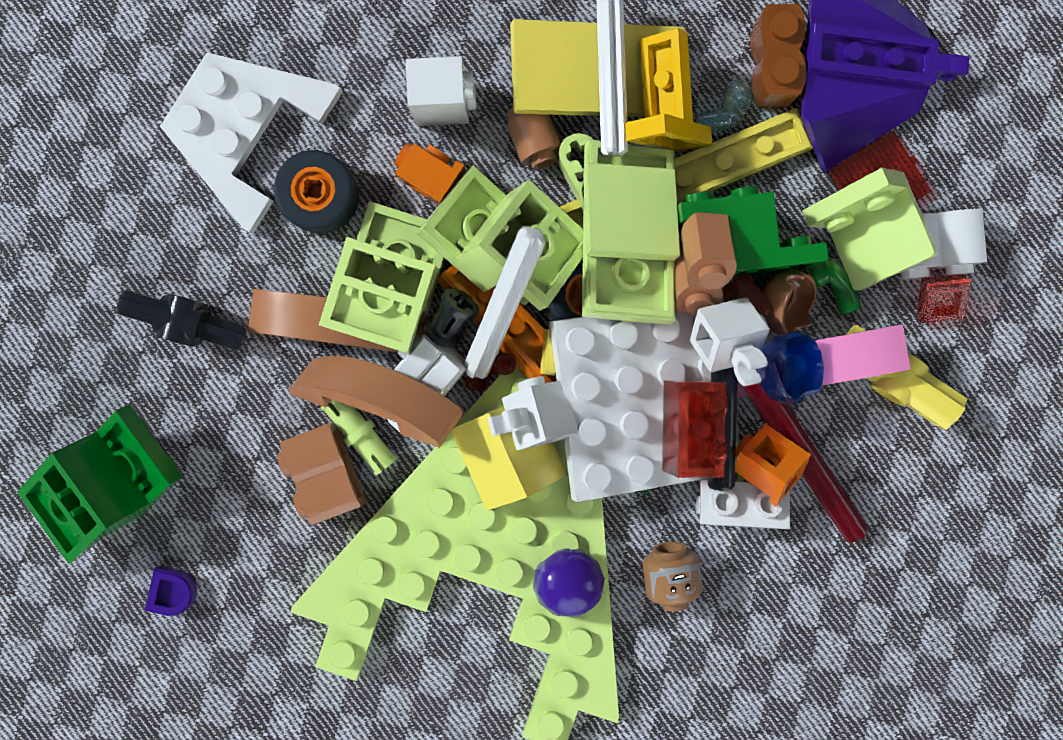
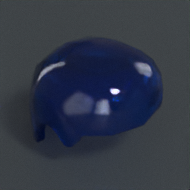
[756,331,825,405]

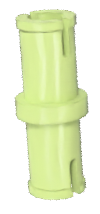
[320,400,398,476]

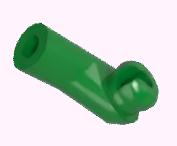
[809,259,862,315]

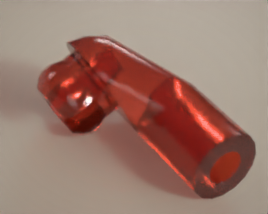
[464,353,516,390]

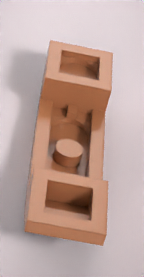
[248,289,427,352]
[288,356,463,448]

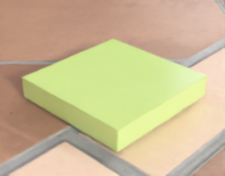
[583,163,680,261]

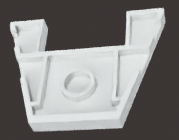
[160,53,343,234]

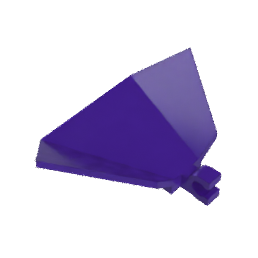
[801,0,970,172]

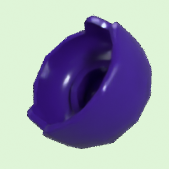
[533,548,605,617]

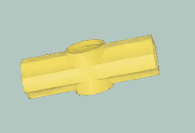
[844,325,967,430]

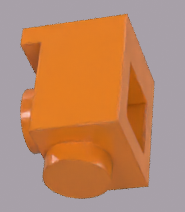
[394,143,466,205]
[735,424,811,507]

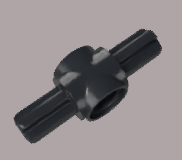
[116,290,247,350]

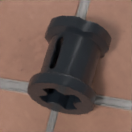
[422,288,479,348]

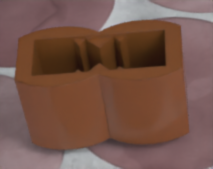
[750,4,806,108]

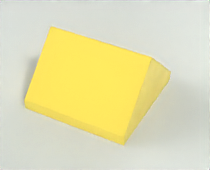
[451,405,568,510]

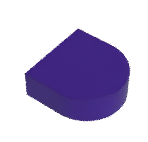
[145,565,197,616]

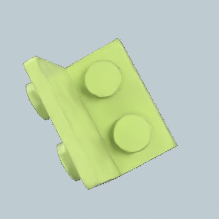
[802,168,938,291]

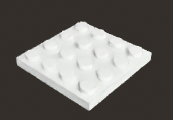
[549,297,740,502]

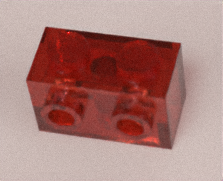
[662,380,728,478]

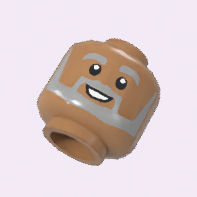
[642,542,703,611]

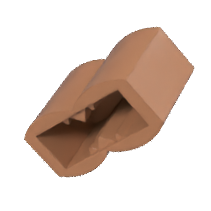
[675,212,737,316]
[277,423,366,526]

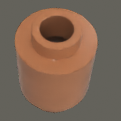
[506,107,561,170]

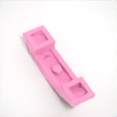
[737,324,911,398]

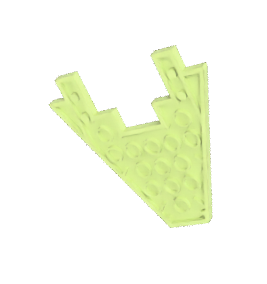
[291,363,619,740]

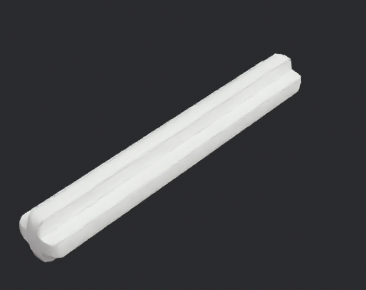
[597,0,628,157]
[464,226,546,379]

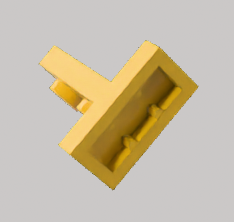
[625,28,712,153]

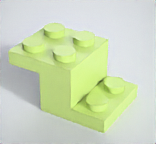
[417,165,583,311]
[319,201,445,354]

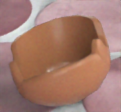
[758,269,818,341]

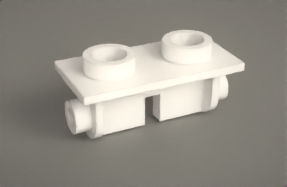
[696,480,790,529]

